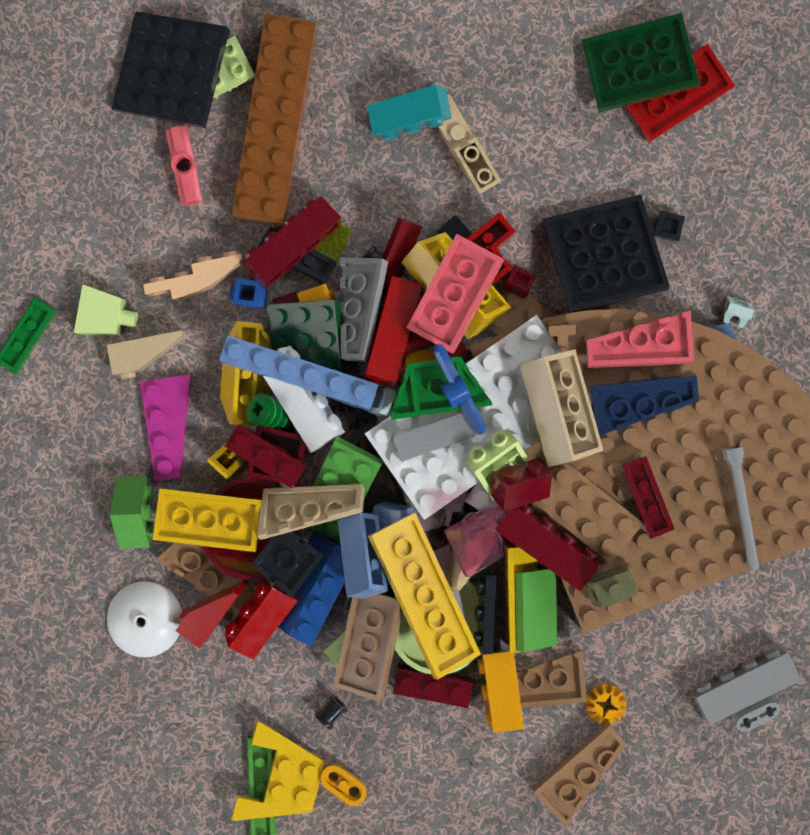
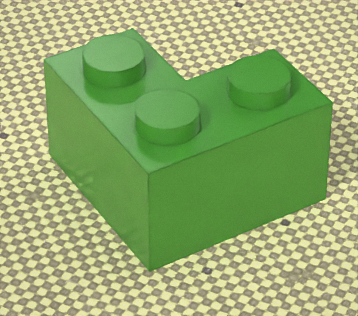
[110,476,155,549]

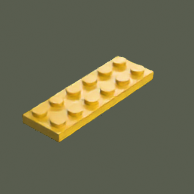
[368,513,481,679]

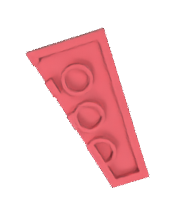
[586,310,694,368]

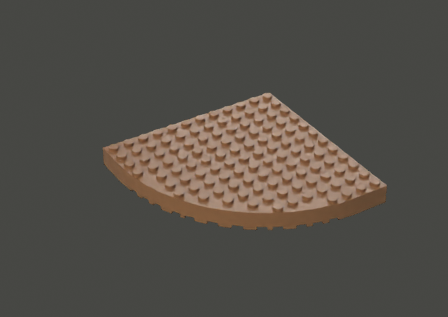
[469,309,810,634]

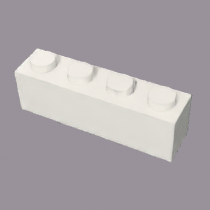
[263,346,345,452]

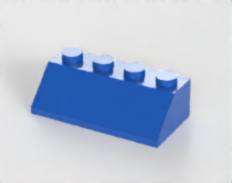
[278,531,345,647]

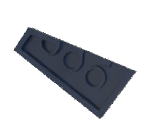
[590,374,699,437]

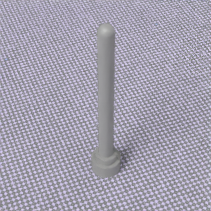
[722,446,759,571]

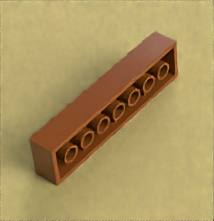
[232,14,318,228]

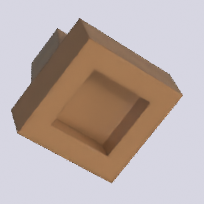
[547,321,576,349]

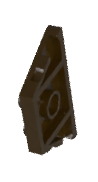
[355,435,400,514]

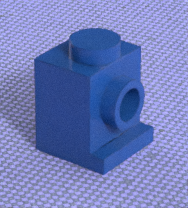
[229,279,268,310]

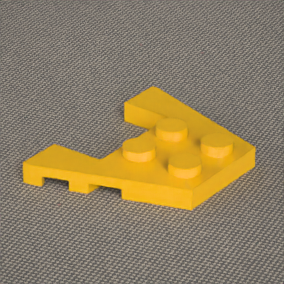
[231,720,325,821]

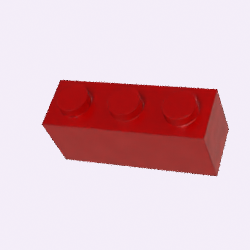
[224,578,297,660]

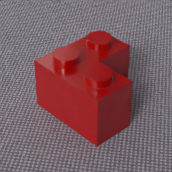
[467,212,516,286]

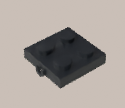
[251,531,324,597]

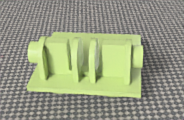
[213,36,255,99]

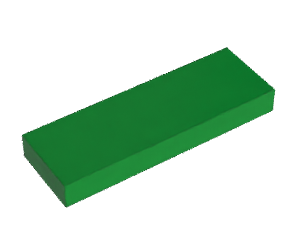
[0,297,57,374]

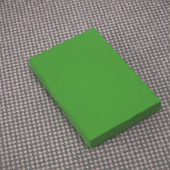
[515,568,557,652]

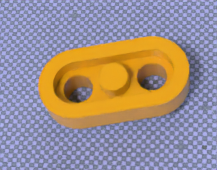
[320,763,367,806]

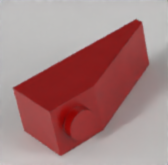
[175,581,247,649]

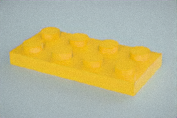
[152,488,262,552]

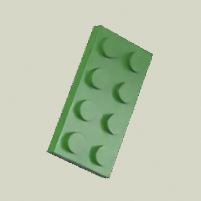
[309,436,383,544]

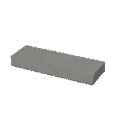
[393,412,476,462]

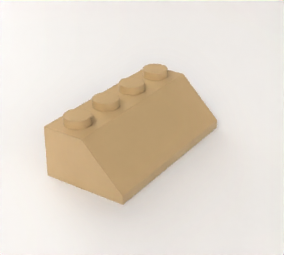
[520,350,603,467]

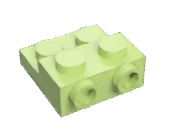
[464,428,530,501]

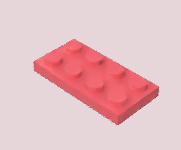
[406,234,504,353]

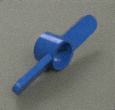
[433,344,486,435]

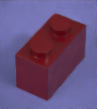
[491,458,552,512]

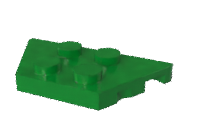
[391,357,492,420]

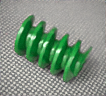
[246,394,296,432]

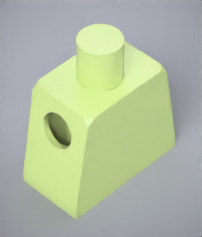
[74,285,138,335]

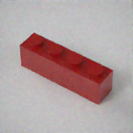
[363,276,424,388]

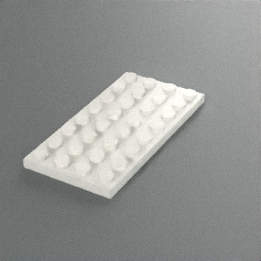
[365,315,592,520]

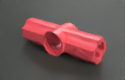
[165,126,203,206]

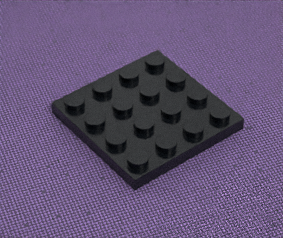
[111,11,230,129]
[542,195,670,314]

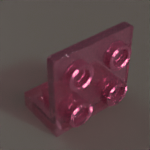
[444,506,507,577]

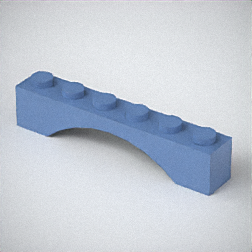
[219,335,378,411]

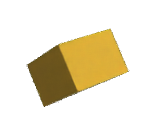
[207,442,246,478]

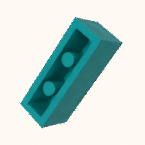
[367,85,452,141]

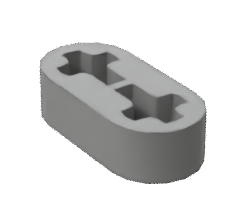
[731,696,780,732]

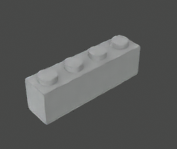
[691,648,801,725]

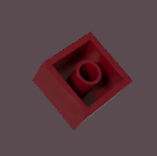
[247,426,307,486]

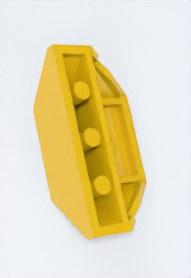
[220,321,275,426]

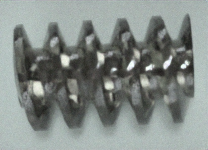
[330,402,378,432]

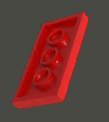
[624,44,735,143]

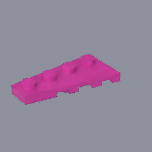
[140,374,191,482]

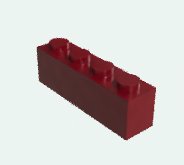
[244,196,342,290]
[495,504,599,591]

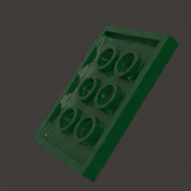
[582,13,700,113]

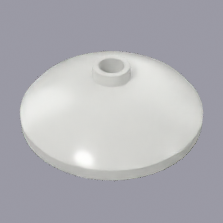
[107,581,182,657]

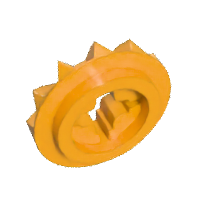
[586,684,627,725]

